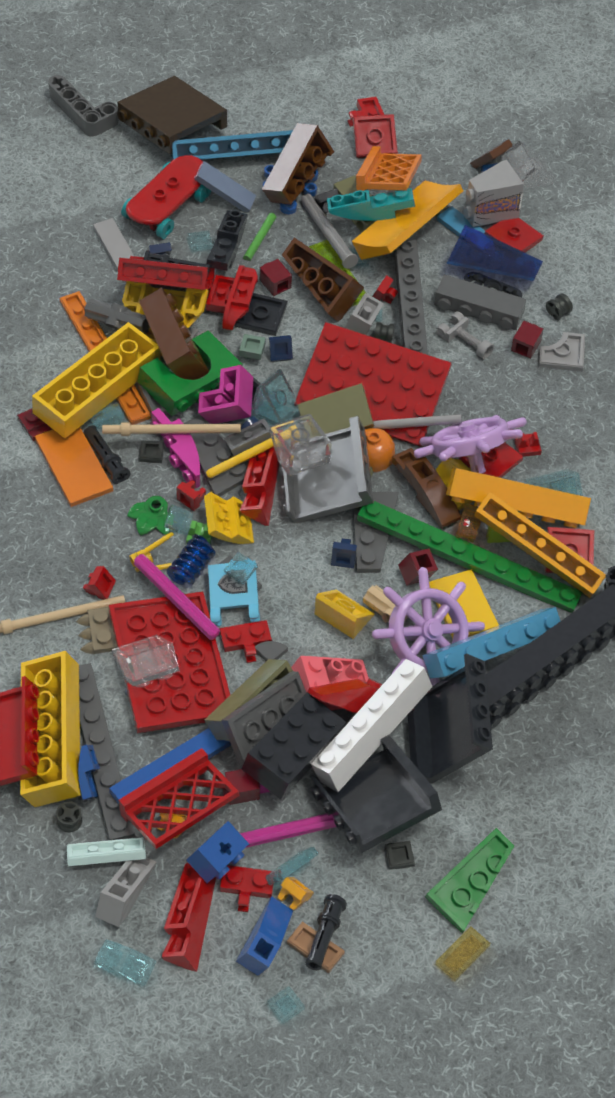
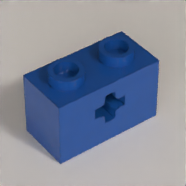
[186,821,249,883]

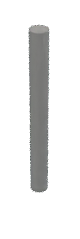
[371,414,462,429]

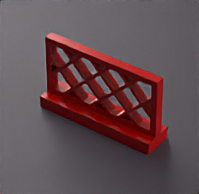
[118,748,239,849]

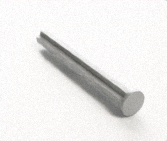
[301,194,358,269]

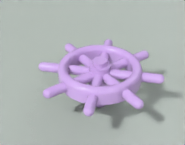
[414,415,527,474]
[372,567,485,686]

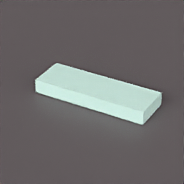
[67,837,146,866]

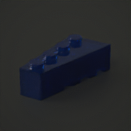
[447,225,543,281]

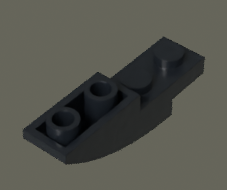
[206,210,248,271]

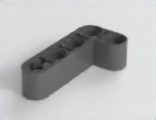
[48,75,119,136]

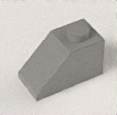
[345,293,384,335]

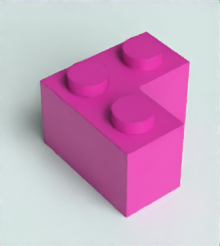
[198,365,253,424]

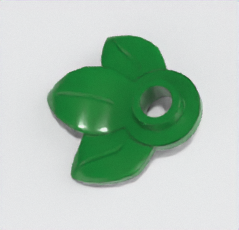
[127,496,173,536]

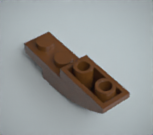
[392,448,461,528]

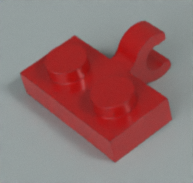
[348,97,384,127]
[219,620,272,663]
[220,865,275,912]

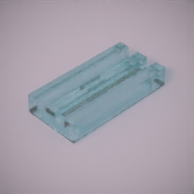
[265,846,318,885]

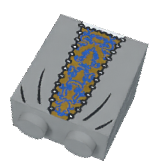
[463,160,524,227]

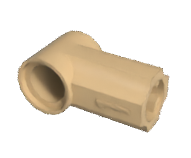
[363,585,408,623]

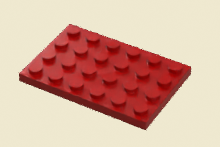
[294,322,452,447]
[108,591,230,733]

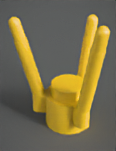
[129,532,185,572]

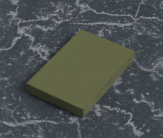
[298,383,375,439]

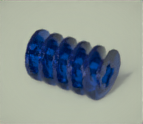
[167,534,216,585]

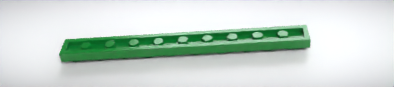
[357,501,582,613]

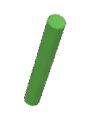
[243,213,276,261]

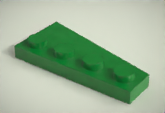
[425,828,514,934]

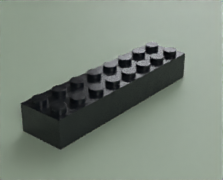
[486,584,615,728]

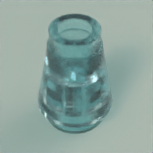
[90,403,125,429]

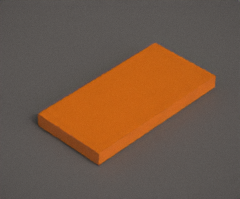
[35,427,113,507]

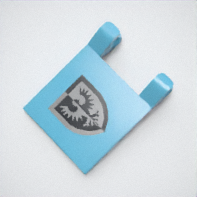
[208,560,260,626]

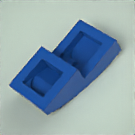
[78,745,100,800]

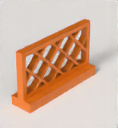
[356,146,422,191]

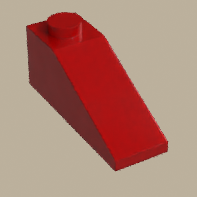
[308,678,382,713]

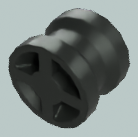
[545,293,573,320]
[374,322,394,343]
[56,802,82,833]

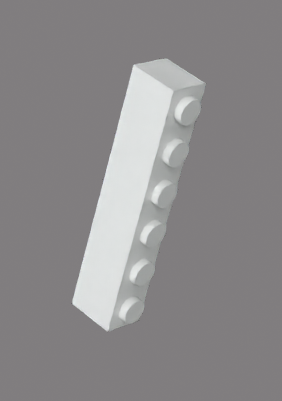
[311,659,432,792]

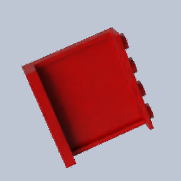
[117,256,215,290]
[0,676,39,786]

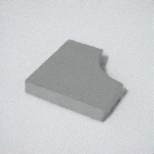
[539,332,585,371]

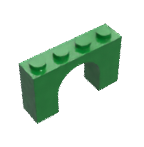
[137,330,243,416]

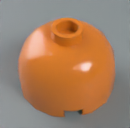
[365,428,395,472]

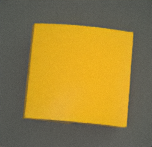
[204,492,254,544]

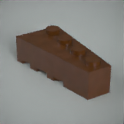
[262,123,334,205]
[282,237,364,322]
[139,288,209,380]

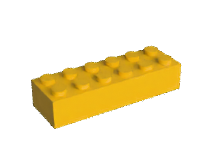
[32,322,161,438]
[20,651,81,807]

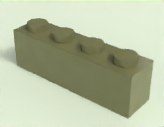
[205,659,293,741]

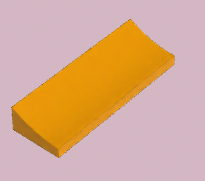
[352,180,463,260]

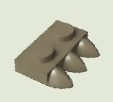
[76,607,118,654]

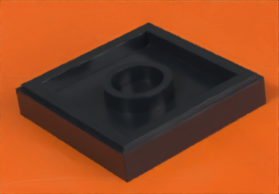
[234,293,288,336]

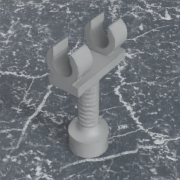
[436,311,494,359]

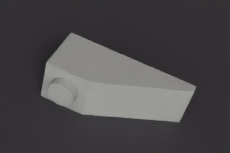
[95,857,157,927]

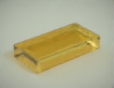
[435,926,491,981]

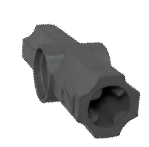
[84,299,150,334]

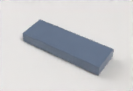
[194,161,256,213]

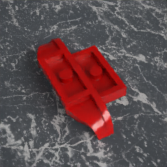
[206,265,258,330]

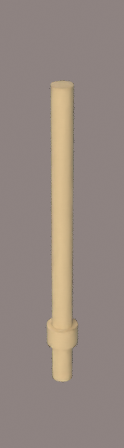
[102,422,241,436]
[0,595,125,635]

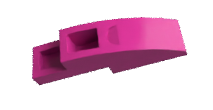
[150,408,200,488]

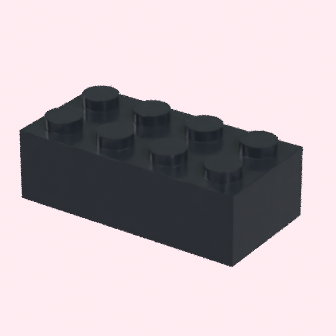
[241,692,347,800]

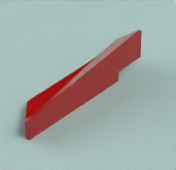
[240,425,283,526]
[162,862,216,972]

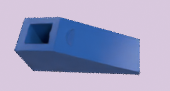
[236,896,293,976]

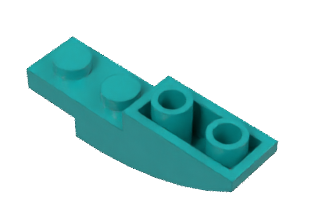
[327,188,415,221]

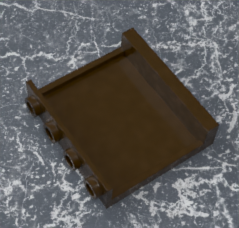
[117,75,227,155]

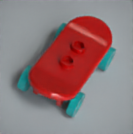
[121,155,211,239]

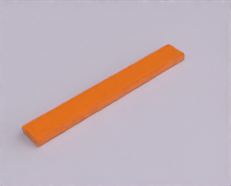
[59,291,151,425]

